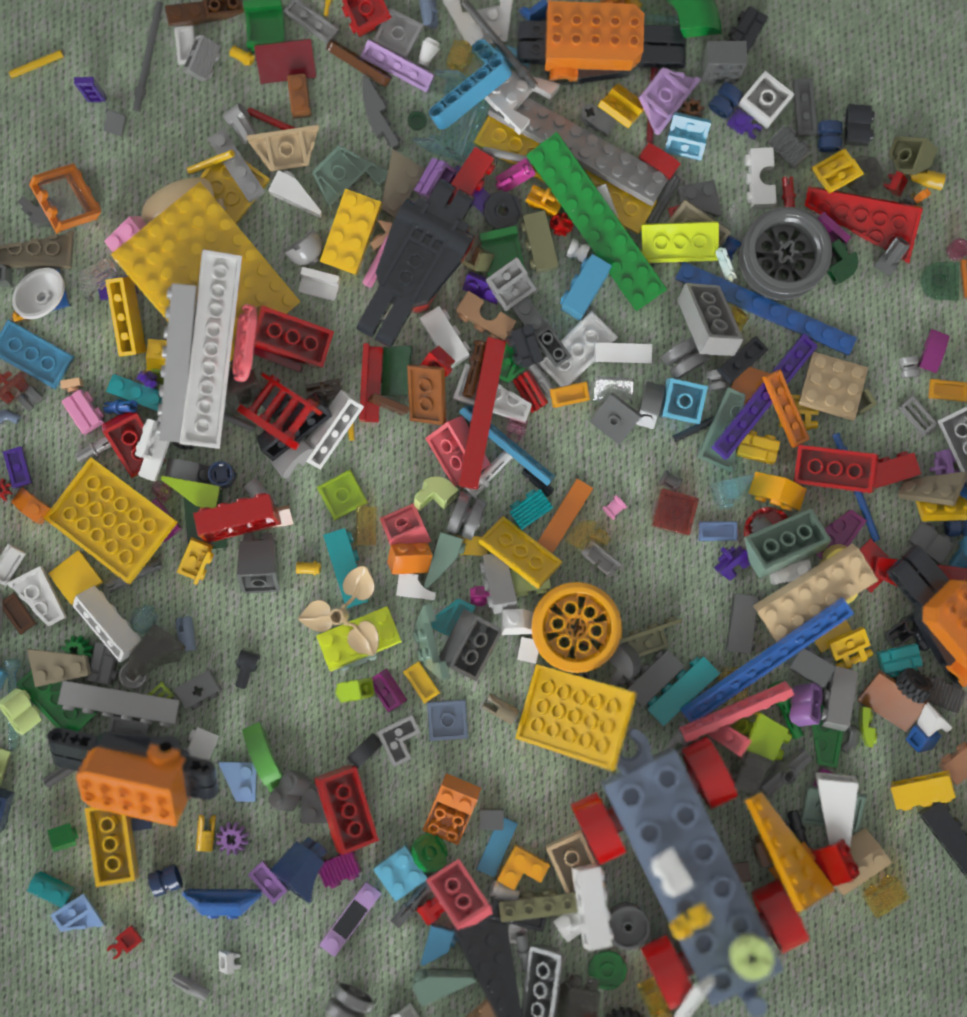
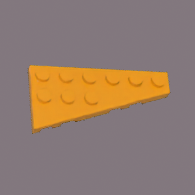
[745,792,835,912]

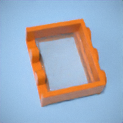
[29,163,101,234]

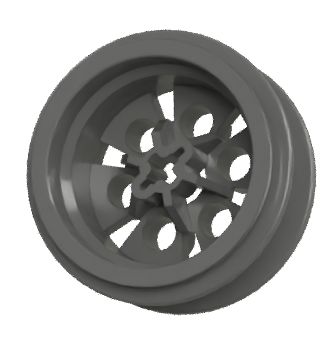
[738,207,832,300]

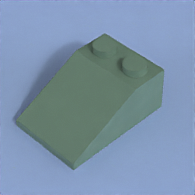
[412,968,476,1007]

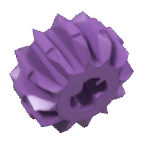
[216,822,249,855]

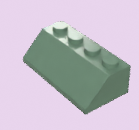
[744,508,831,579]

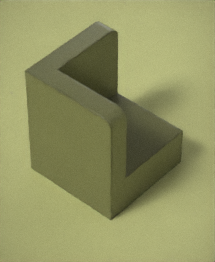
[462,247,495,272]
[856,388,877,417]

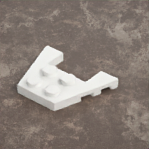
[442,0,512,50]
[484,71,560,135]

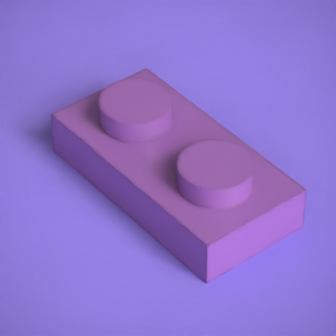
[248,860,289,904]

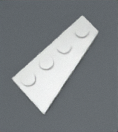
[453,364,532,424]

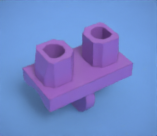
[929,449,961,475]

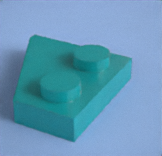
[431,598,475,636]

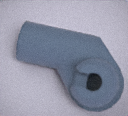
[0,409,21,424]

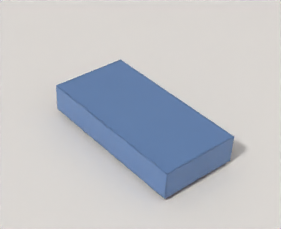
[698,521,738,541]

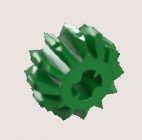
[61,635,94,663]

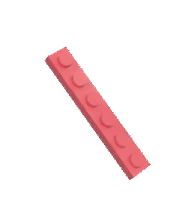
[679,681,794,742]

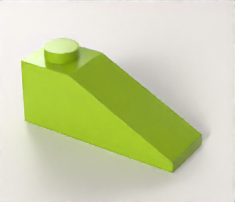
[161,476,220,509]

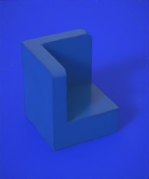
[905,725,942,753]

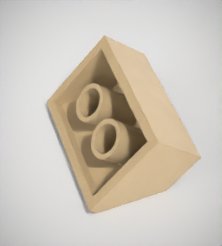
[835,828,892,896]

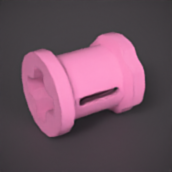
[602,495,627,520]

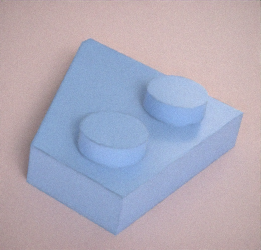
[219,762,257,802]
[50,892,105,932]

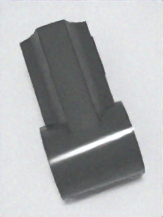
[874,236,910,277]

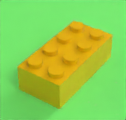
[320,189,383,276]
[85,806,140,887]

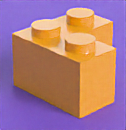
[749,472,807,512]
[497,843,550,890]

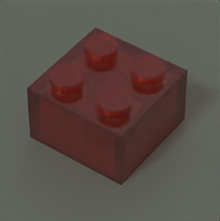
[650,488,699,537]

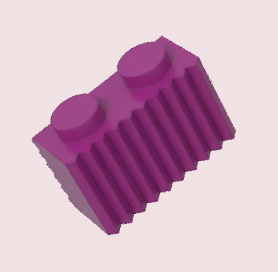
[319,851,362,889]

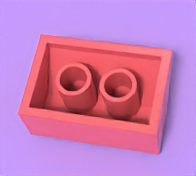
[425,416,491,487]
[426,859,492,930]

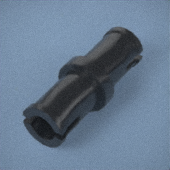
[786,810,810,848]

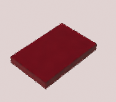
[254,38,317,84]

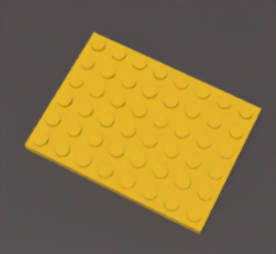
[110,182,300,362]

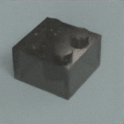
[729,750,771,796]

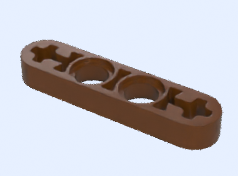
[326,39,392,86]

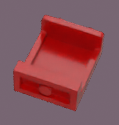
[810,839,860,887]

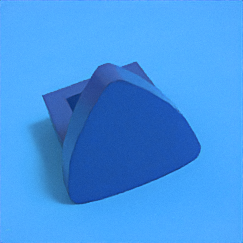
[519,0,548,21]

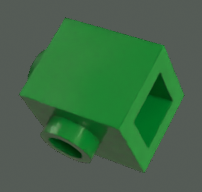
[47,823,79,853]

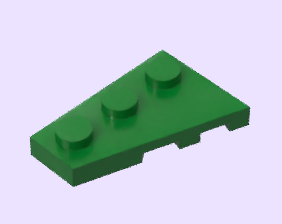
[811,705,844,768]

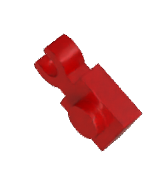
[106,925,144,960]

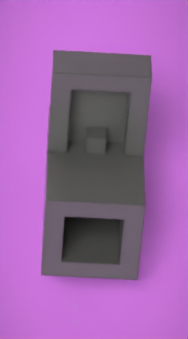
[18,196,66,227]
[636,381,665,429]
[165,459,210,484]
[607,642,641,687]

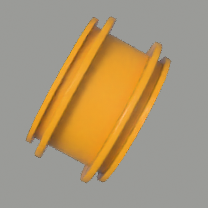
[531,582,622,673]

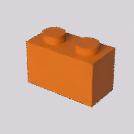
[387,542,433,574]

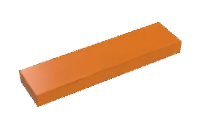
[762,369,810,448]
[538,478,593,553]

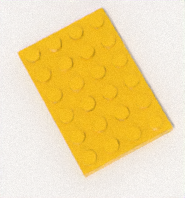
[44,457,178,584]
[515,664,636,771]

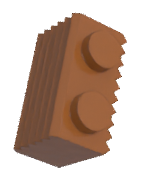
[287,74,312,119]

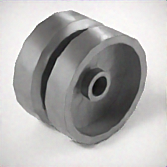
[661,337,711,379]
[446,491,487,540]
[324,982,375,1017]

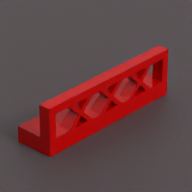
[359,343,383,423]

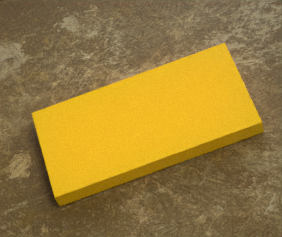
[478,516,563,589]

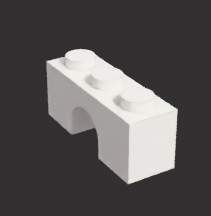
[745,147,776,209]

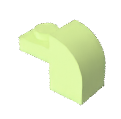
[414,476,458,511]

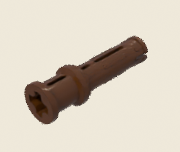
[462,340,486,398]

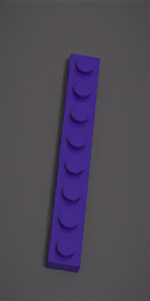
[711,334,818,460]

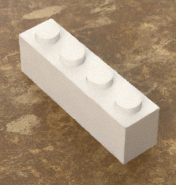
[306,390,364,470]
[73,585,142,662]
[572,864,613,951]

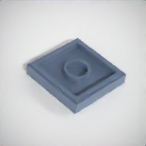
[427,699,468,741]

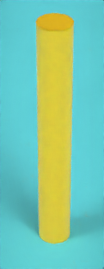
[8,50,64,79]
[187,150,235,174]

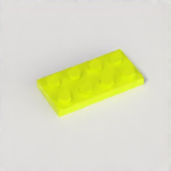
[642,221,719,263]
[316,606,402,672]

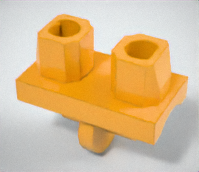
[525,185,561,217]

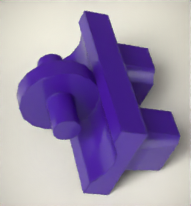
[713,546,751,581]

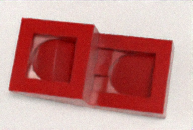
[637,142,681,180]

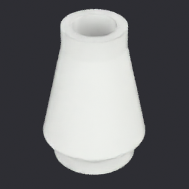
[418,37,440,68]
[489,881,519,900]

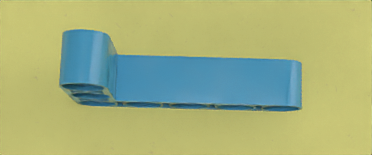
[429,39,512,130]

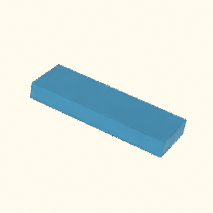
[476,817,518,877]

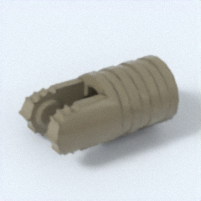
[482,693,520,725]

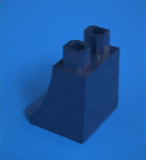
[270,837,327,904]

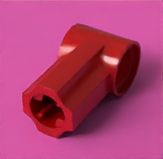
[416,896,445,926]

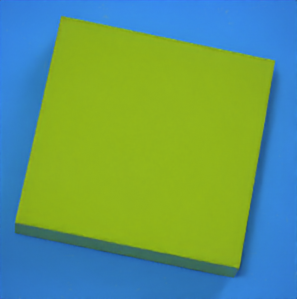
[317,469,368,521]

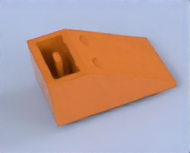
[423,773,482,845]

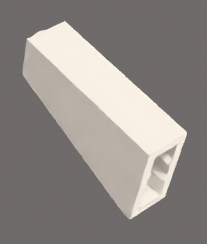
[816,772,858,847]

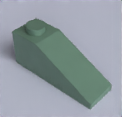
[424,532,467,589]

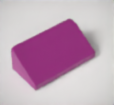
[372,668,407,713]

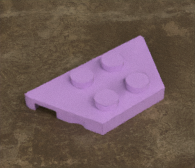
[639,68,701,136]

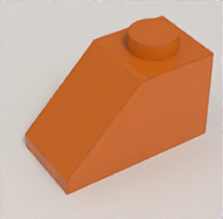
[11,487,51,524]

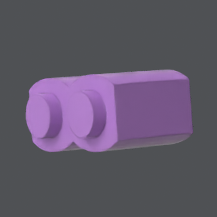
[789,683,823,727]

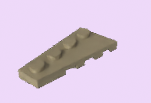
[0,231,74,269]

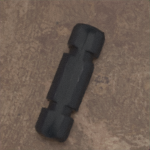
[521,468,554,497]

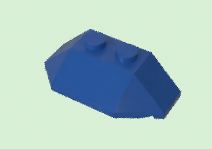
[182,889,263,919]

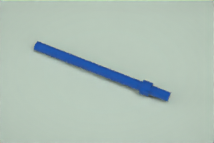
[832,433,880,542]

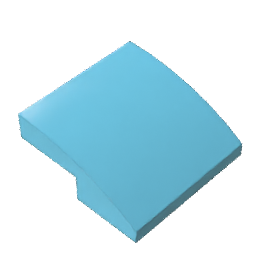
[665,112,711,161]

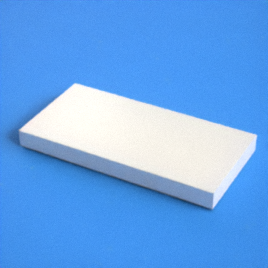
[538,310,618,387]

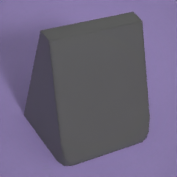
[104,110,128,137]

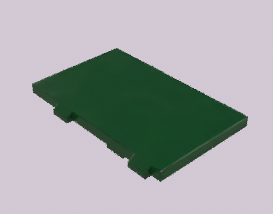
[381,346,413,396]

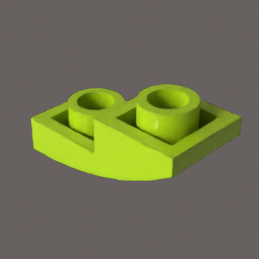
[859,706,878,748]

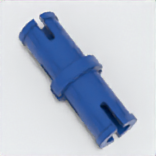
[103,399,138,415]

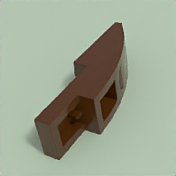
[165,0,244,26]

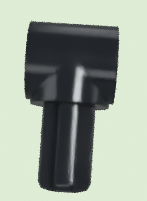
[235,649,260,689]

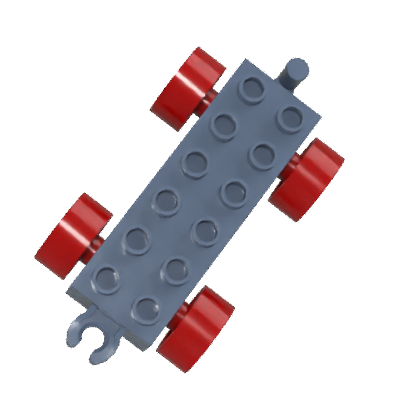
[570,728,809,1017]

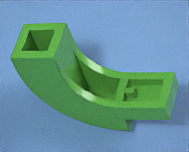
[242,722,283,793]

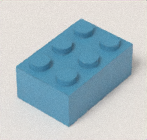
[560,254,612,321]

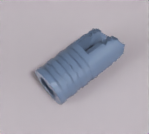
[419,0,438,30]
[176,616,197,652]

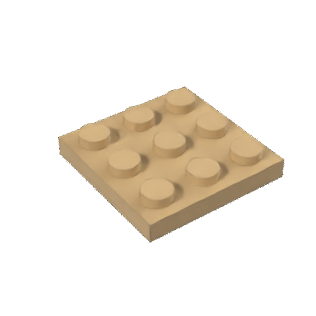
[798,352,868,421]

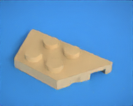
[246,125,319,172]

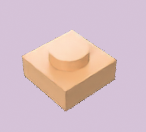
[60,377,84,393]

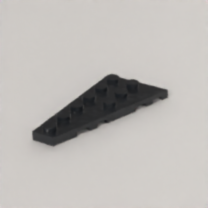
[451,917,523,1017]

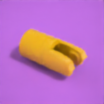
[910,169,946,190]
[196,815,216,852]

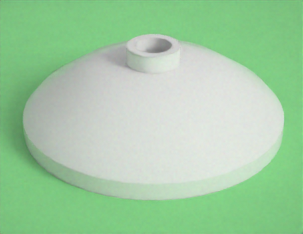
[12,268,65,319]

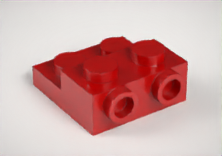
[341,0,392,37]

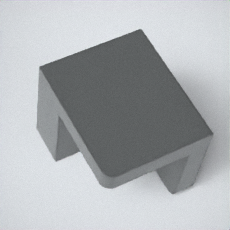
[480,808,504,830]

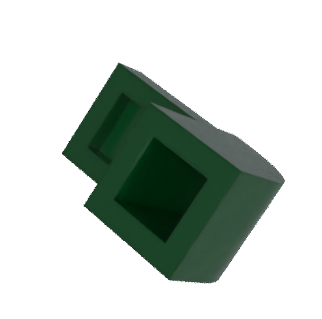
[826,239,858,285]

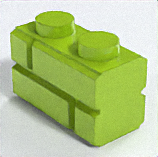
[336,677,375,703]

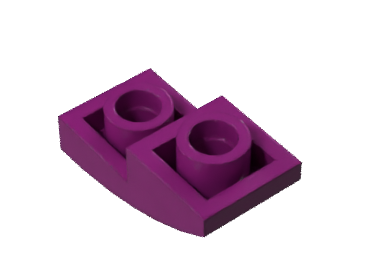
[918,329,950,373]

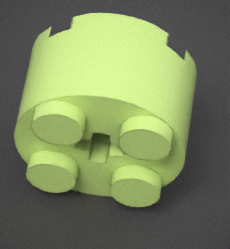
[729,933,774,980]

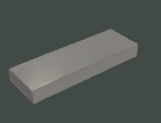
[283,0,340,44]

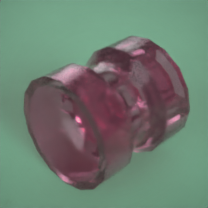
[946,238,967,261]

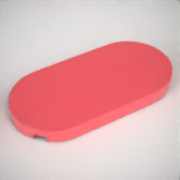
[232,304,257,382]

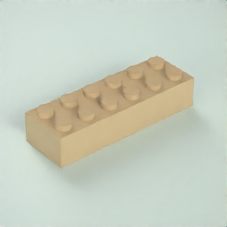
[753,544,878,642]

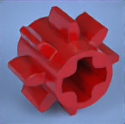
[550,212,573,236]
[0,478,13,501]

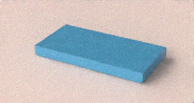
[0,319,75,390]

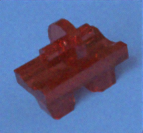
[0,370,29,404]

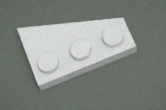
[7,566,67,626]

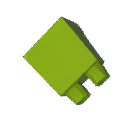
[730,712,792,761]

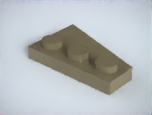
[667,199,731,247]
[27,648,92,687]

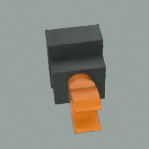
[899,188,932,207]

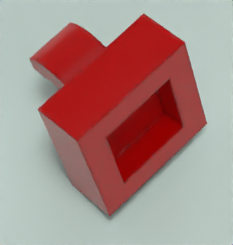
[883,171,908,197]

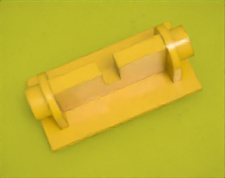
[669,903,713,940]

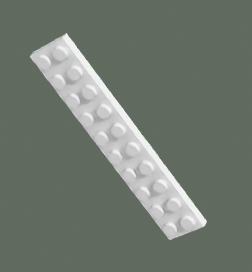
[180,250,242,449]

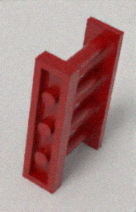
[237,373,322,451]

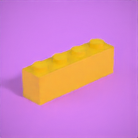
[105,277,147,357]

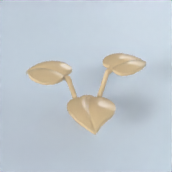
[298,566,379,656]

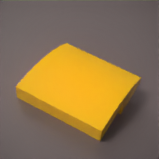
[598,83,644,128]
[812,148,864,194]
[48,550,103,606]

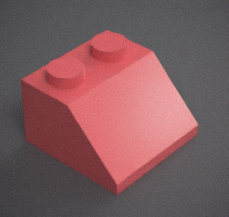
[379,503,431,545]

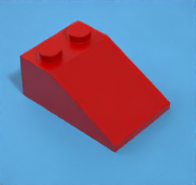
[102,407,166,478]

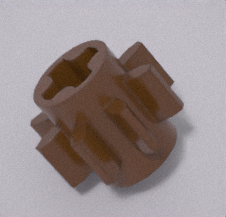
[680,97,705,118]

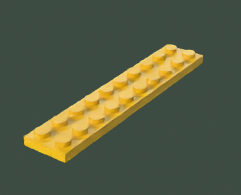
[474,116,657,235]

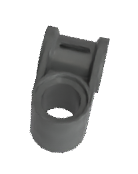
[580,104,617,137]

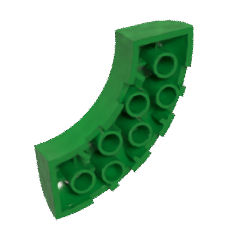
[666,0,722,38]

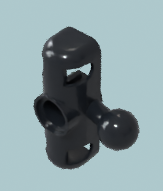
[884,611,930,651]

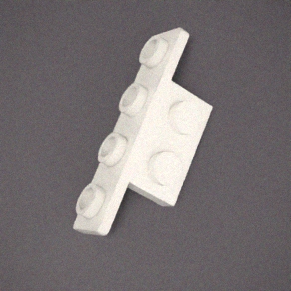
[135,416,170,482]

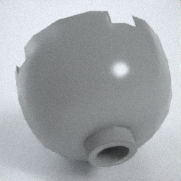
[284,229,323,266]

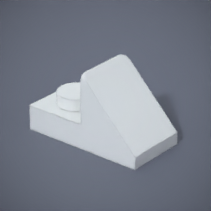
[917,703,953,736]

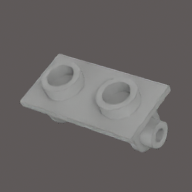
[582,540,622,577]

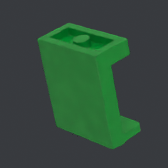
[243,0,285,53]
[479,225,526,277]

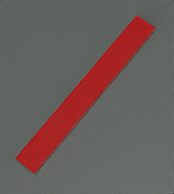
[458,337,506,490]

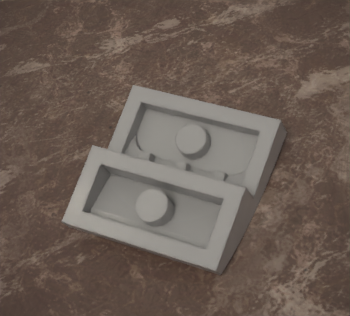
[486,257,536,311]
[269,438,313,479]

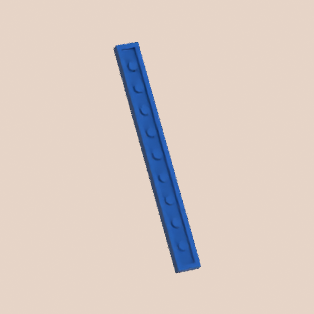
[675,262,857,356]
[681,597,854,723]

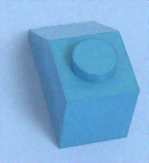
[421,923,456,965]

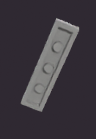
[208,129,265,203]

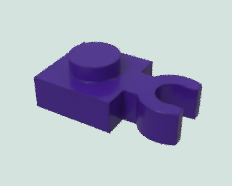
[726,108,762,140]
[136,370,161,389]

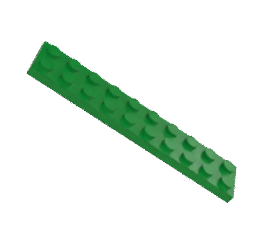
[526,132,668,311]

